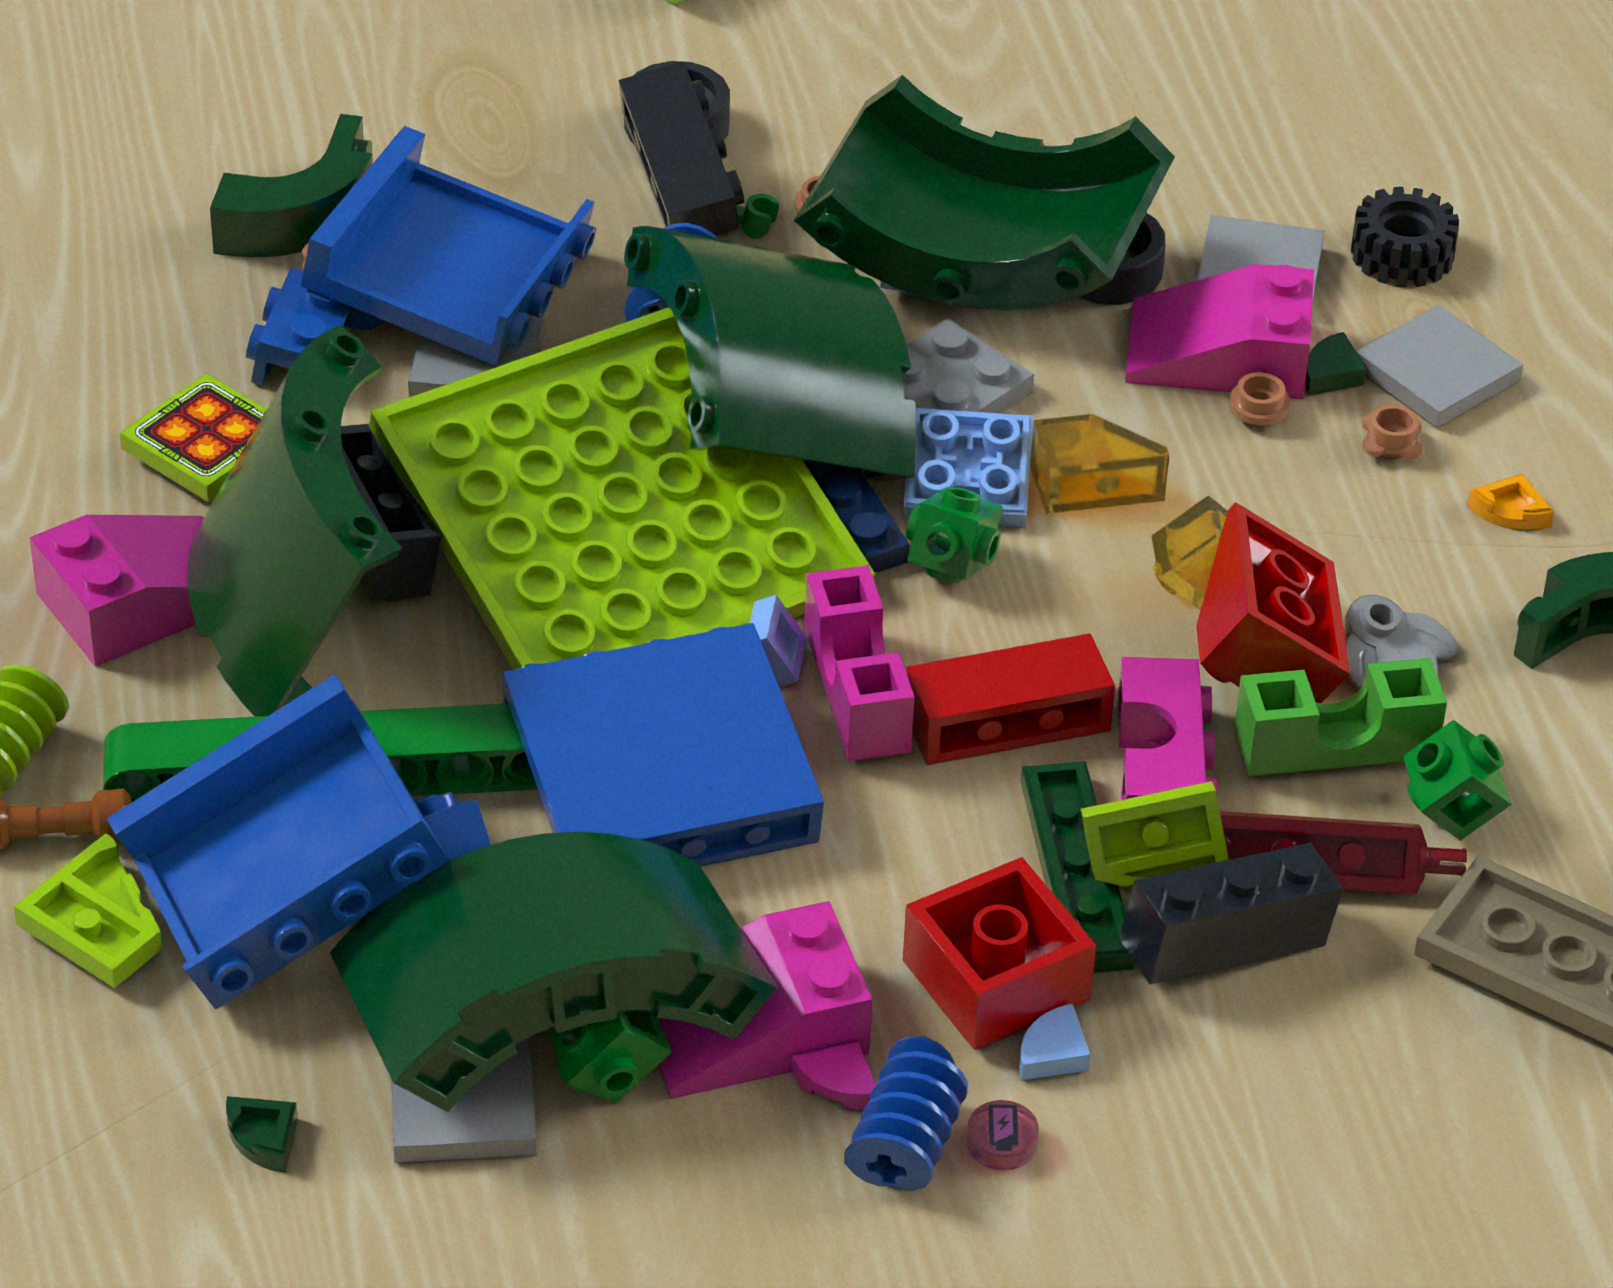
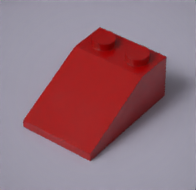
[1196,502,1350,704]

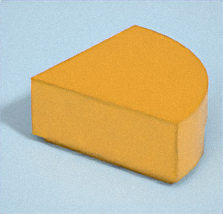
[1467,474,1554,530]

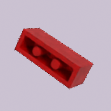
[906,633,1115,766]

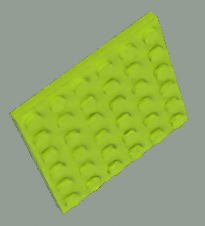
[369,307,876,669]

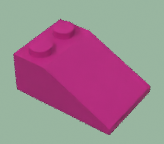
[1125,264,1314,399]
[29,514,204,667]
[657,901,872,1099]

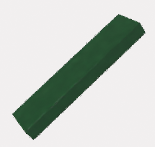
[1020,761,1135,973]

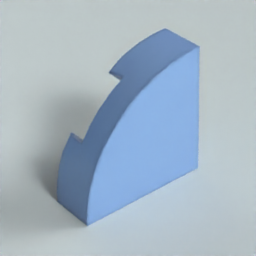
[1019,1004,1090,1081]

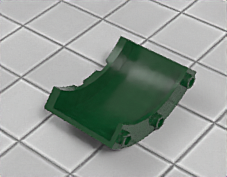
[794,75,1175,310]
[624,225,916,482]
[187,325,402,717]
[330,832,778,1112]

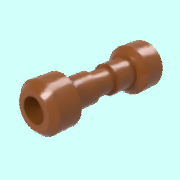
[0,789,132,850]

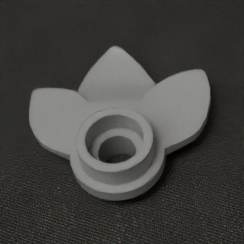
[1345,595,1459,690]

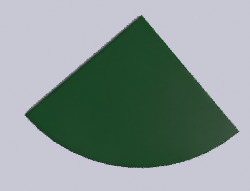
[1305,332,1366,395]
[226,1096,298,1173]

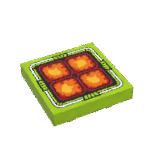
[120,373,266,502]

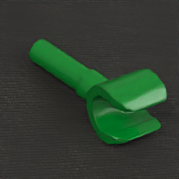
[736,194,779,239]

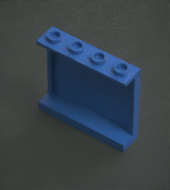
[301,126,596,366]
[502,623,824,867]
[107,674,450,1010]

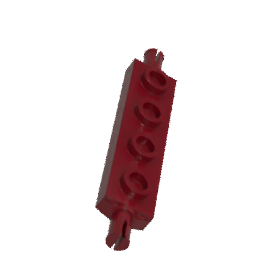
[1220,811,1467,894]

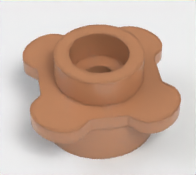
[1362,404,1422,459]

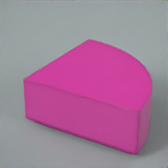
[791,1041,876,1110]

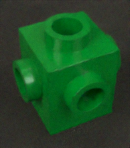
[906,487,1003,582]
[1403,720,1512,841]
[548,1010,672,1104]

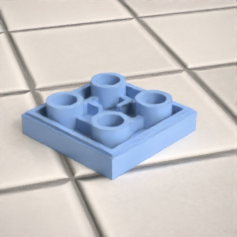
[903,408,1033,527]

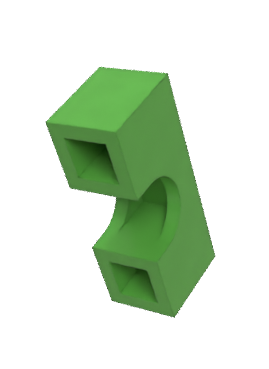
[1234,658,1447,777]

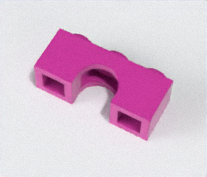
[804,565,914,761]
[1117,657,1218,800]

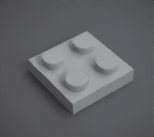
[902,319,1034,414]

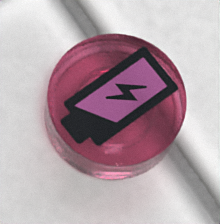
[967,1100,1039,1170]

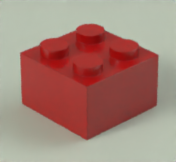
[902,857,1096,1050]

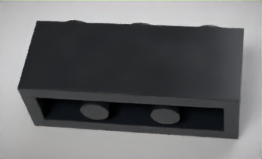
[618,61,745,235]
[341,424,442,601]
[1119,843,1344,985]

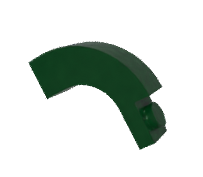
[210,114,373,257]
[1514,552,1613,669]

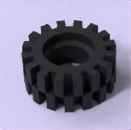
[1351,187,1459,287]

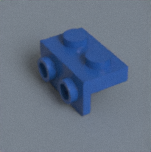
[246,267,353,386]

